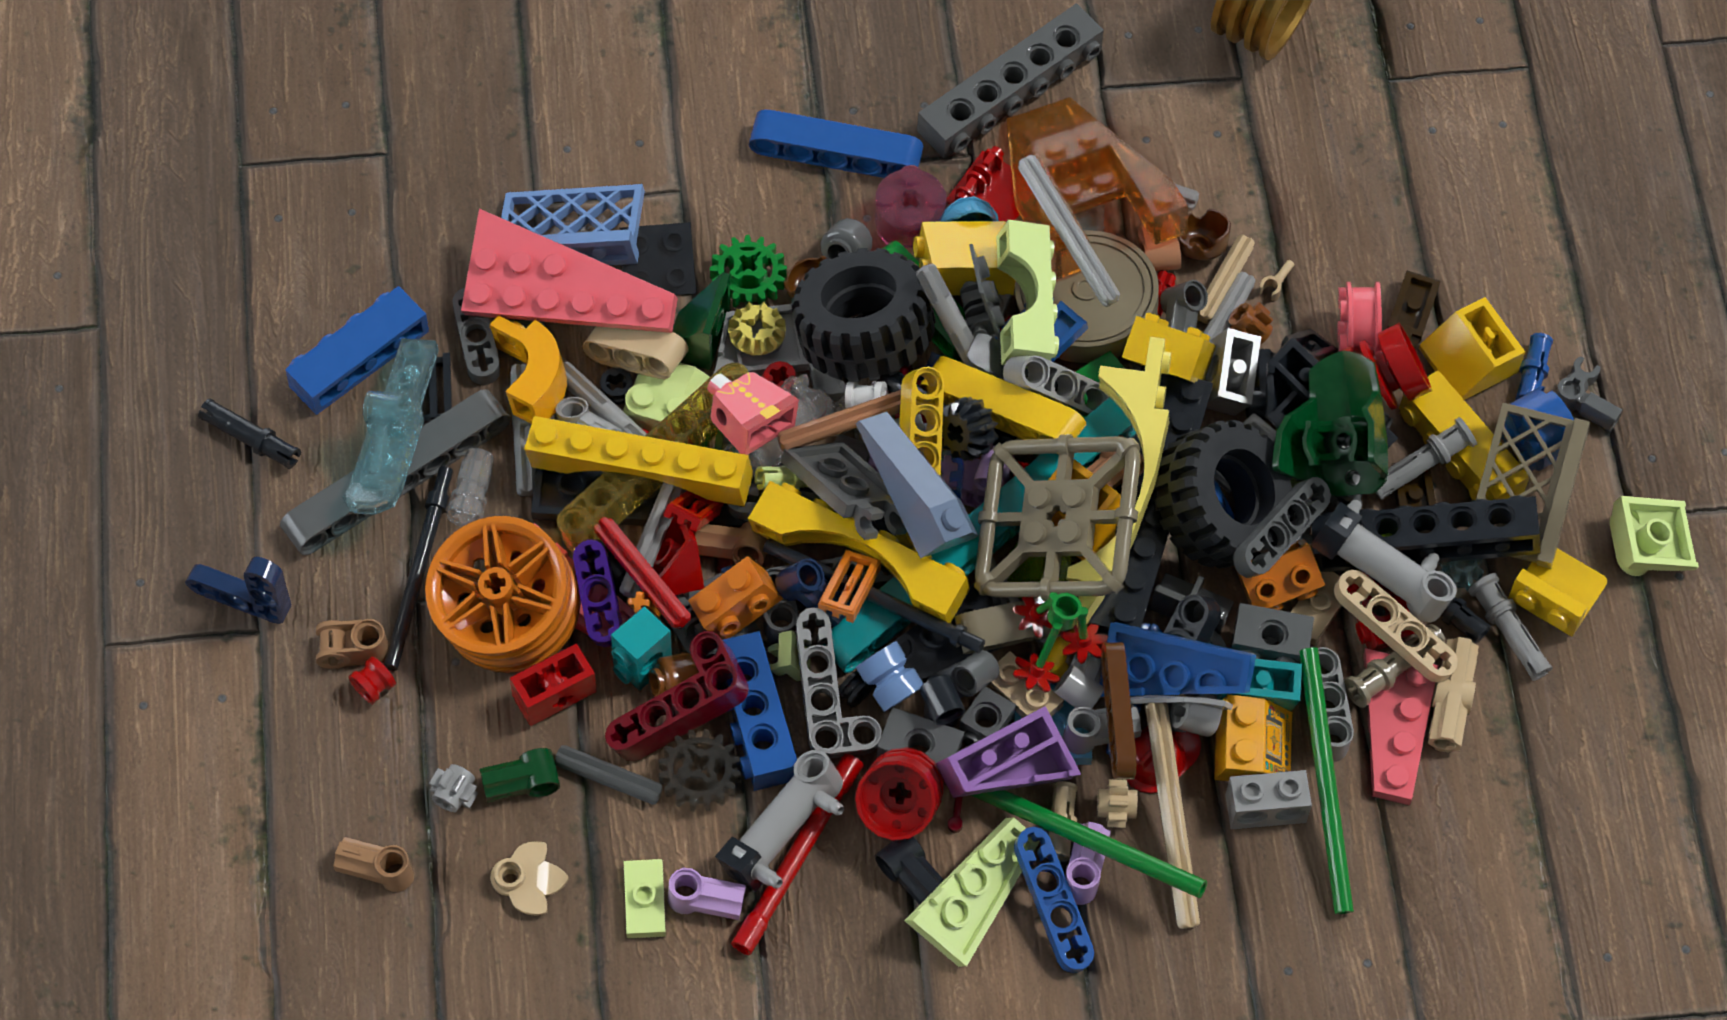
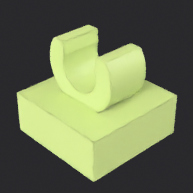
[768,630,810,681]

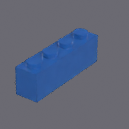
[285,286,429,415]

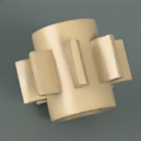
[1097,779,1138,828]

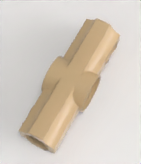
[1428,637,1479,753]

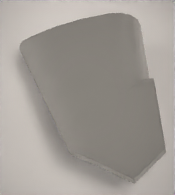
[1130,695,1233,737]

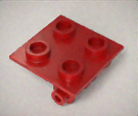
[945,146,1034,222]

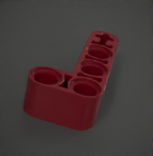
[605,631,749,762]

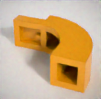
[489,315,567,424]

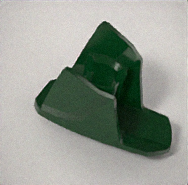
[1272,351,1388,497]

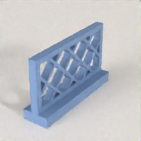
[501,184,645,265]

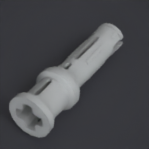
[1376,417,1477,500]
[1468,573,1553,681]

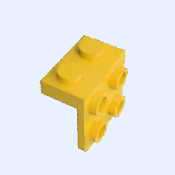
[1508,548,1607,637]

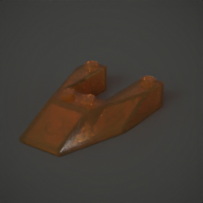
[1006,97,1188,279]

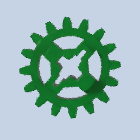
[710,235,787,308]

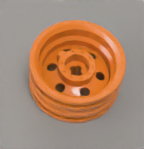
[425,516,581,673]

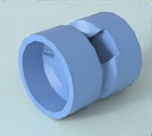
[855,641,924,712]

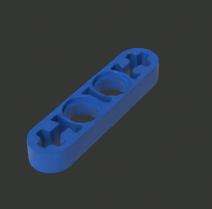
[1014,827,1094,973]

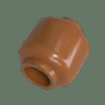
[649,653,699,702]

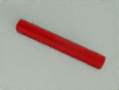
[594,517,691,629]

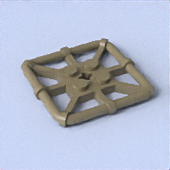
[974,434,1140,601]

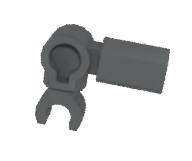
[1555,356,1623,432]

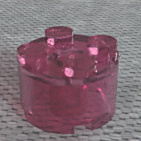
[875,165,947,248]

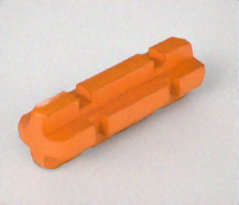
[627,591,661,617]

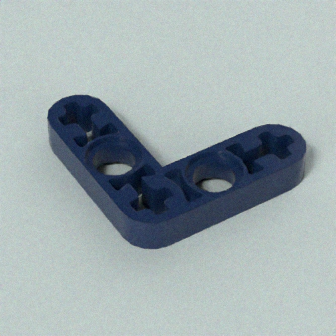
[185,557,291,624]

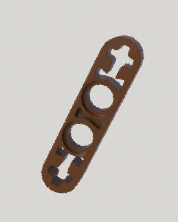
[1101,642,1136,779]

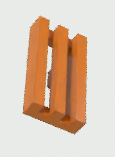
[818,549,881,623]

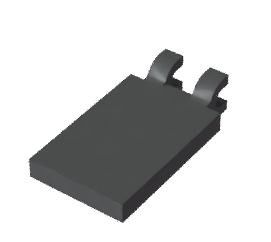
[781,442,907,540]

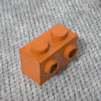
[1235,538,1325,610]
[688,556,783,640]

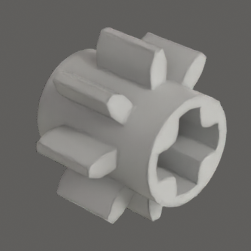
[429,764,478,812]

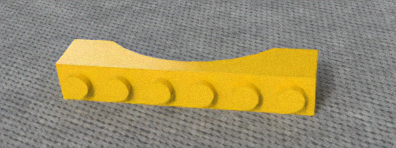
[524,416,754,507]
[748,481,970,623]

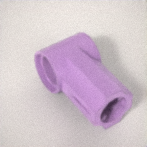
[1065,822,1111,905]
[668,868,746,920]

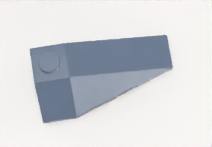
[855,412,978,559]

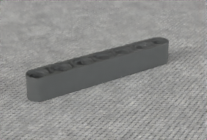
[280,389,511,555]

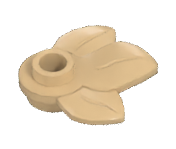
[490,842,569,916]

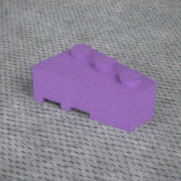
[936,706,1081,798]

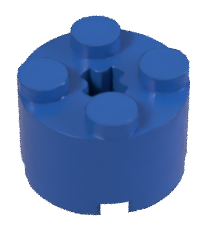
[1501,386,1574,471]

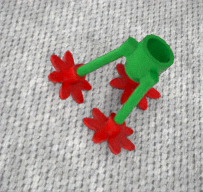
[1012,592,1108,692]

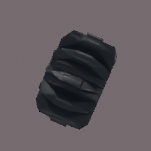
[942,397,999,461]

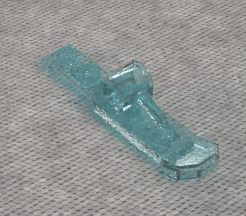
[342,338,439,515]

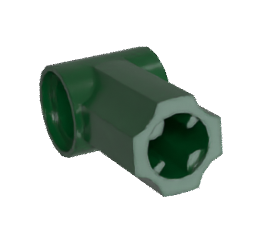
[480,748,560,803]

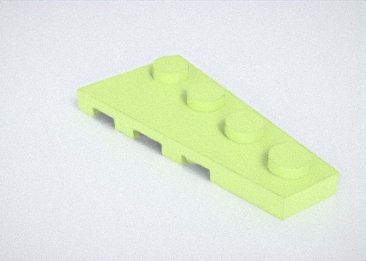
[904,817,1040,967]

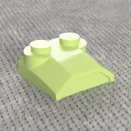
[623,363,712,443]
[1609,496,1699,576]

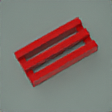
[663,491,724,532]

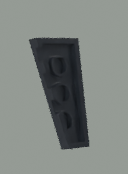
[874,583,1007,688]

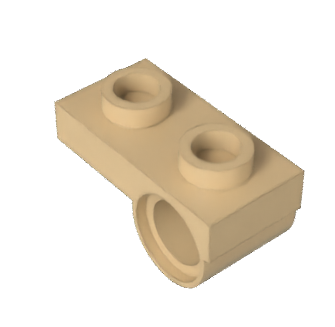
[986,651,1064,718]

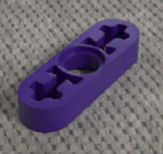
[573,540,623,647]

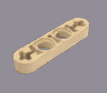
[1334,570,1458,683]

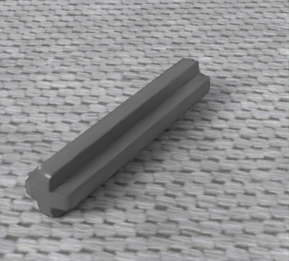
[555,745,663,805]

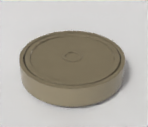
[1015,230,1159,363]

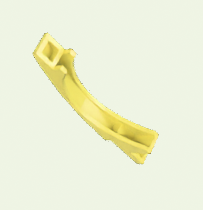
[1067,337,1171,627]

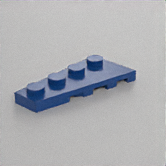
[1100,622,1256,697]

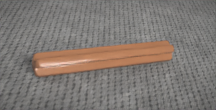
[777,390,901,451]

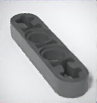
[1233,477,1331,578]

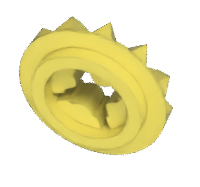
[728,302,786,355]

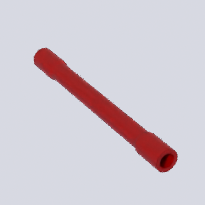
[731,754,863,955]

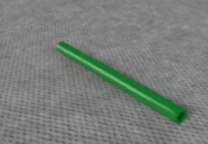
[1299,647,1354,915]
[970,790,1207,898]

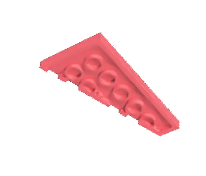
[461,209,678,333]

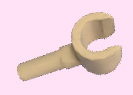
[1260,260,1294,301]

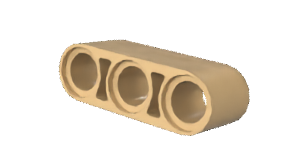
[583,326,688,380]

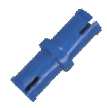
[1515,333,1553,400]

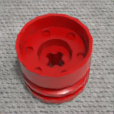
[1342,323,1432,410]
[855,747,945,840]

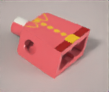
[707,372,799,455]

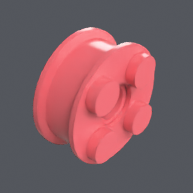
[1337,282,1382,355]

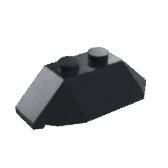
[1265,336,1398,449]

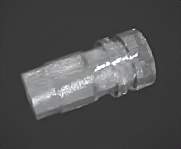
[446,448,494,527]

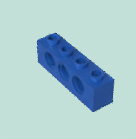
[711,631,797,791]

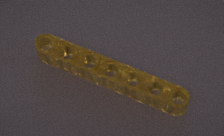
[557,363,748,553]

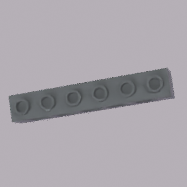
[917,3,1104,159]

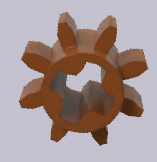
[1229,302,1273,345]

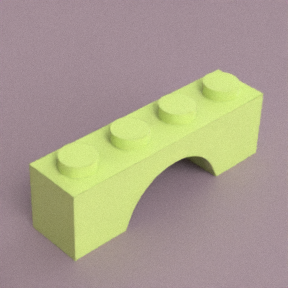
[996,220,1059,368]

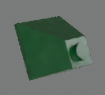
[672,272,731,370]

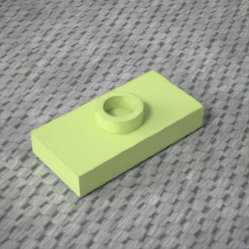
[624,859,666,938]

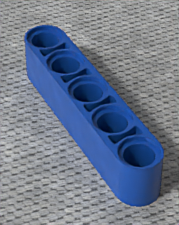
[748,109,924,182]

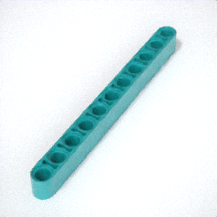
[822,397,1136,673]

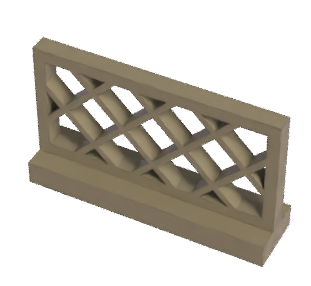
[1476,403,1590,569]

